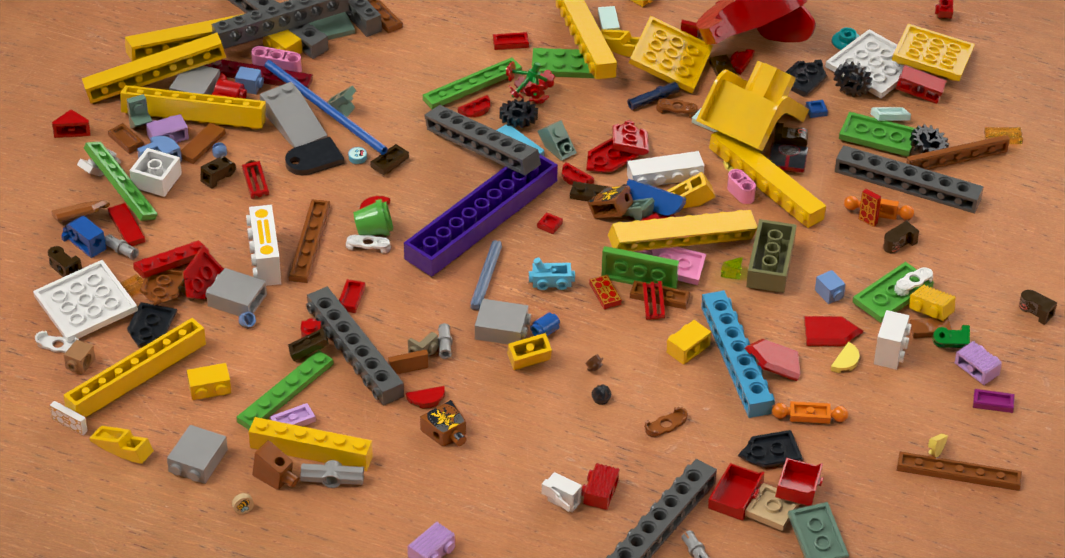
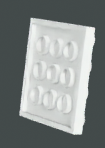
[825,29,913,98]
[33,260,138,343]

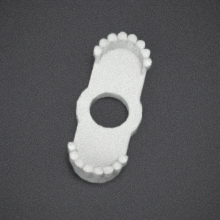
[346,235,391,254]
[894,267,933,296]
[35,331,79,353]

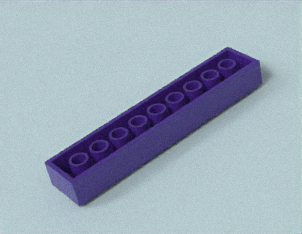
[404,154,558,277]

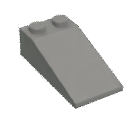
[260,82,327,148]

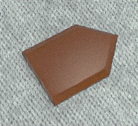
[52,200,110,222]
[140,269,184,306]

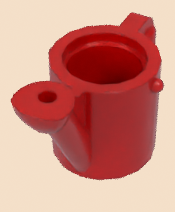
[211,73,247,99]

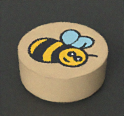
[232,493,254,514]

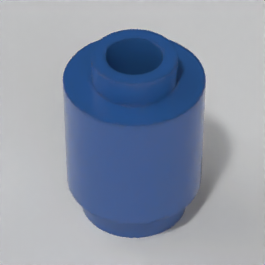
[530,312,560,336]

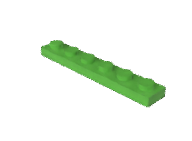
[423,57,522,110]
[84,141,158,221]
[236,350,333,430]

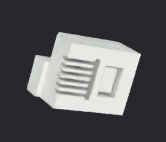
[542,472,582,513]

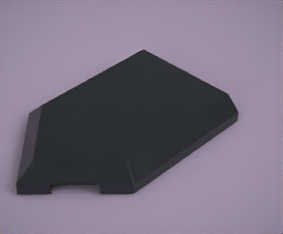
[785,59,827,97]
[127,302,177,348]
[738,430,803,468]

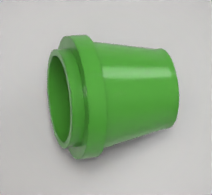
[353,199,393,237]

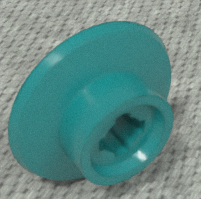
[831,27,860,50]

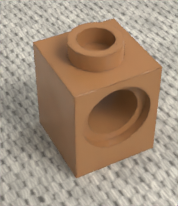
[64,339,95,375]

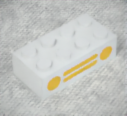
[246,205,281,286]

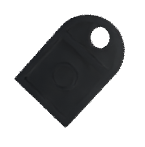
[285,137,345,176]

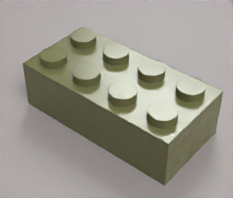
[746,219,797,293]

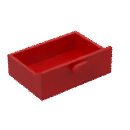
[775,458,824,506]
[708,463,764,521]

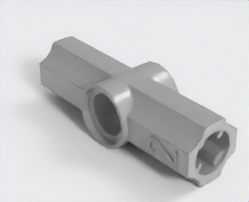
[300,460,364,488]

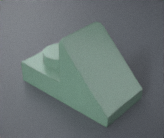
[327,86,357,117]
[127,94,152,128]
[622,198,655,221]

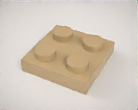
[745,483,799,531]

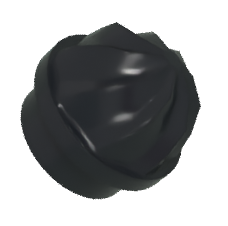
[591,384,611,405]

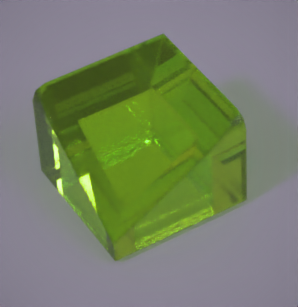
[721,257,743,280]

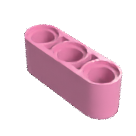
[251,46,302,72]

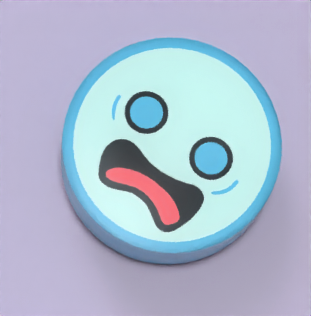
[348,147,367,164]

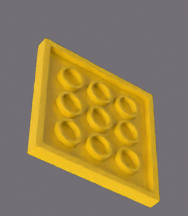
[628,16,713,93]
[892,24,975,81]

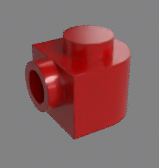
[935,0,953,19]
[300,318,321,338]

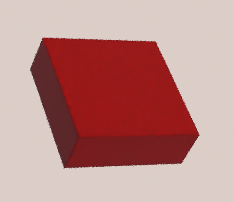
[537,212,563,234]

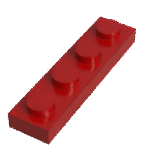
[133,240,209,279]

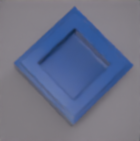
[805,100,828,118]

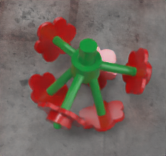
[506,61,555,104]

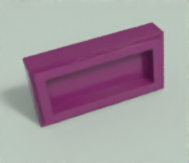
[973,389,1015,413]

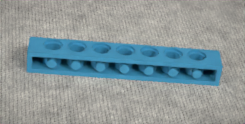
[701,290,775,418]

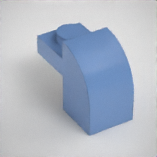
[137,136,182,162]

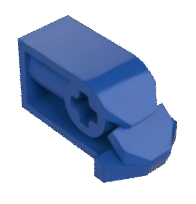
[61,216,106,258]

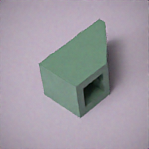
[537,120,577,161]

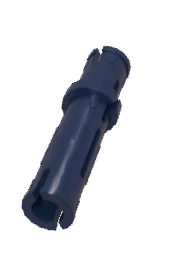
[627,82,679,110]

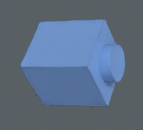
[235,66,264,95]
[815,270,845,304]

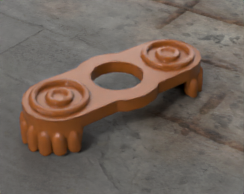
[656,98,699,118]
[644,407,688,437]

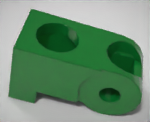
[932,325,970,348]

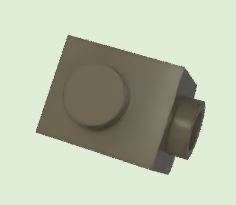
[408,332,439,357]

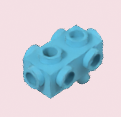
[529,257,575,290]

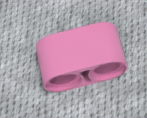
[727,169,756,204]

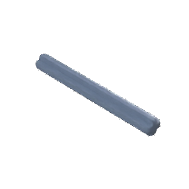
[470,240,502,310]

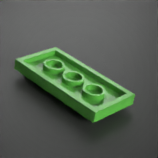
[532,48,594,78]
[839,112,916,157]
[601,246,679,289]
[853,261,934,323]

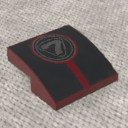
[769,142,808,173]

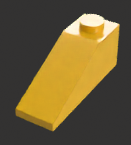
[666,172,716,208]

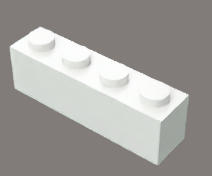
[627,151,704,186]

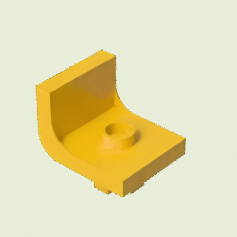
[696,61,809,151]

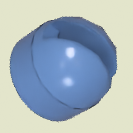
[212,142,227,158]
[238,311,256,328]

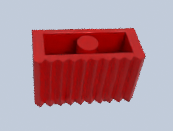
[581,463,620,510]

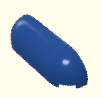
[626,179,686,215]

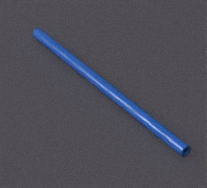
[264,60,388,155]

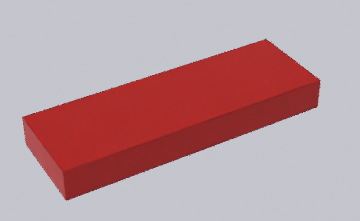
[107,203,145,246]

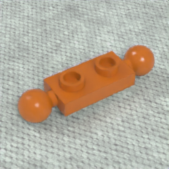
[844,196,914,220]
[772,401,848,424]

